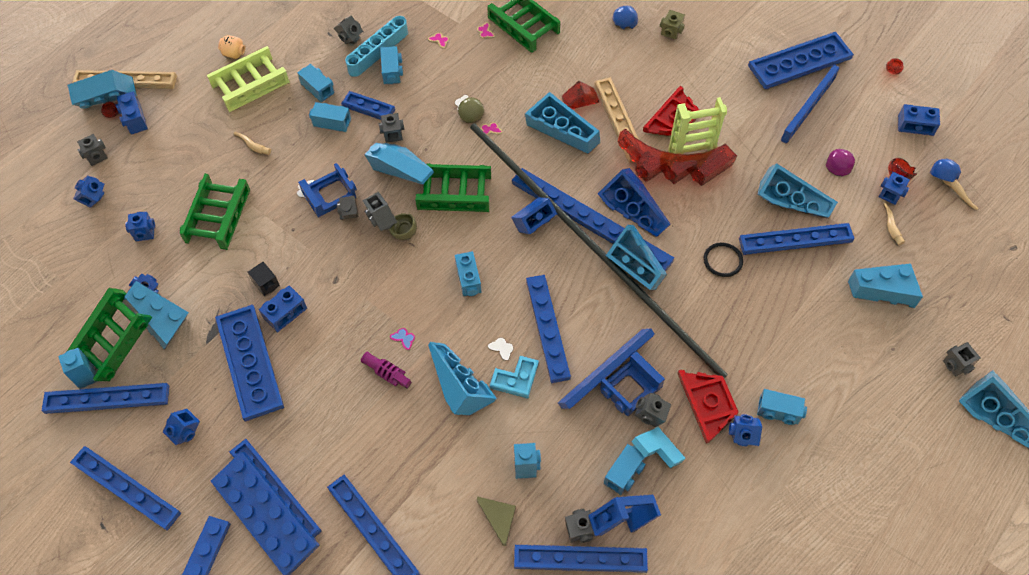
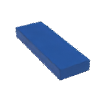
[342,91,395,120]

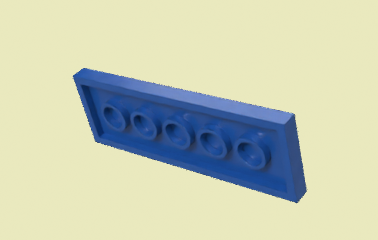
[748,32,854,89]
[215,304,284,422]
[211,451,320,575]

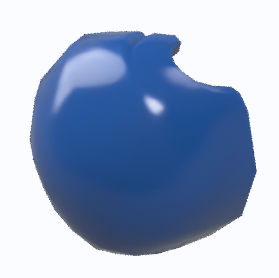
[612,5,638,29]
[930,159,961,182]

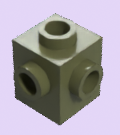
[660,10,685,40]

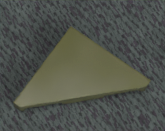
[477,496,516,546]

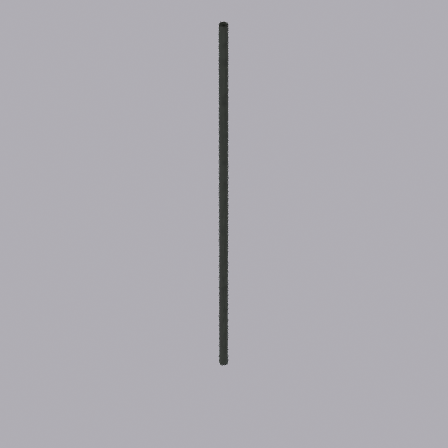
[470,123,728,378]

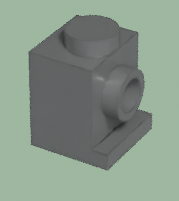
[337,196,359,220]

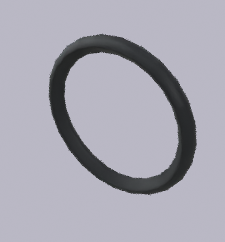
[703,242,743,277]

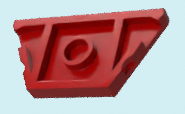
[643,86,699,136]
[677,370,739,443]

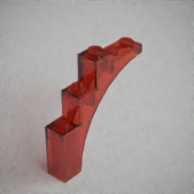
[617,129,737,187]

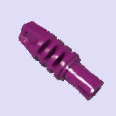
[361,351,412,389]

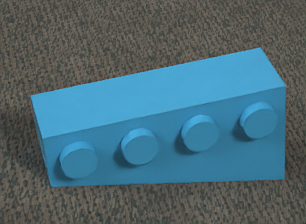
[525,92,600,154]

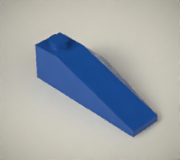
[597,168,671,237]

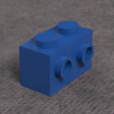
[116,91,148,135]
[898,104,940,136]
[511,197,557,234]
[259,285,307,333]

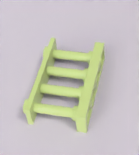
[207,46,290,112]
[668,97,727,164]

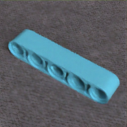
[345,16,408,77]

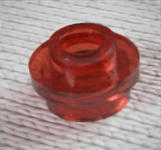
[886,58,904,74]
[101,102,119,118]

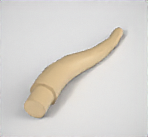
[233,132,271,155]
[941,179,978,210]
[884,203,905,246]

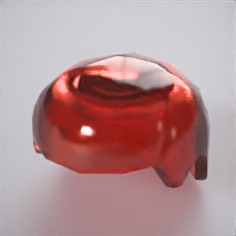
[888,157,918,180]

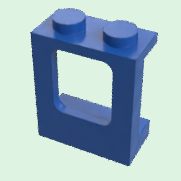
[298,163,357,217]
[600,351,665,416]
[588,494,661,536]

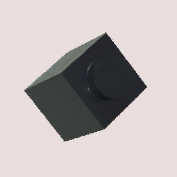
[247,261,280,296]

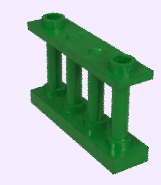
[487,0,561,53]
[415,163,492,212]
[180,173,250,250]
[66,288,152,382]

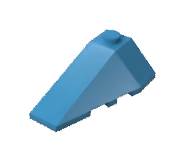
[364,143,434,185]
[757,163,838,218]
[428,342,497,415]
[959,370,1029,448]

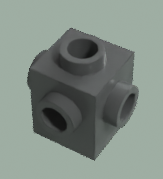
[334,15,364,44]
[379,113,405,143]
[77,134,108,166]
[943,342,981,376]
[635,393,671,427]
[565,509,595,543]

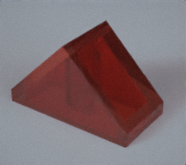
[562,81,599,109]

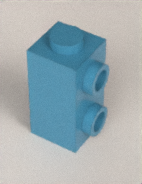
[380,46,403,84]
[297,64,334,102]
[309,102,351,132]
[455,251,482,296]
[58,348,97,389]
[757,389,807,425]
[514,443,541,479]
[603,444,646,495]

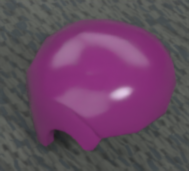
[826,148,855,176]

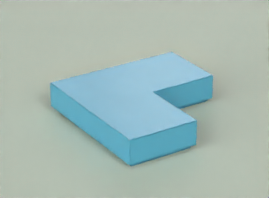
[490,356,539,398]
[631,427,686,468]

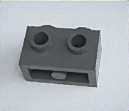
[362,192,397,231]

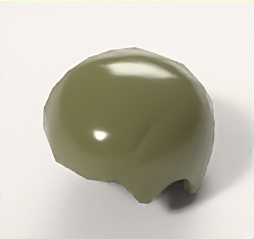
[458,97,485,123]
[389,213,417,240]

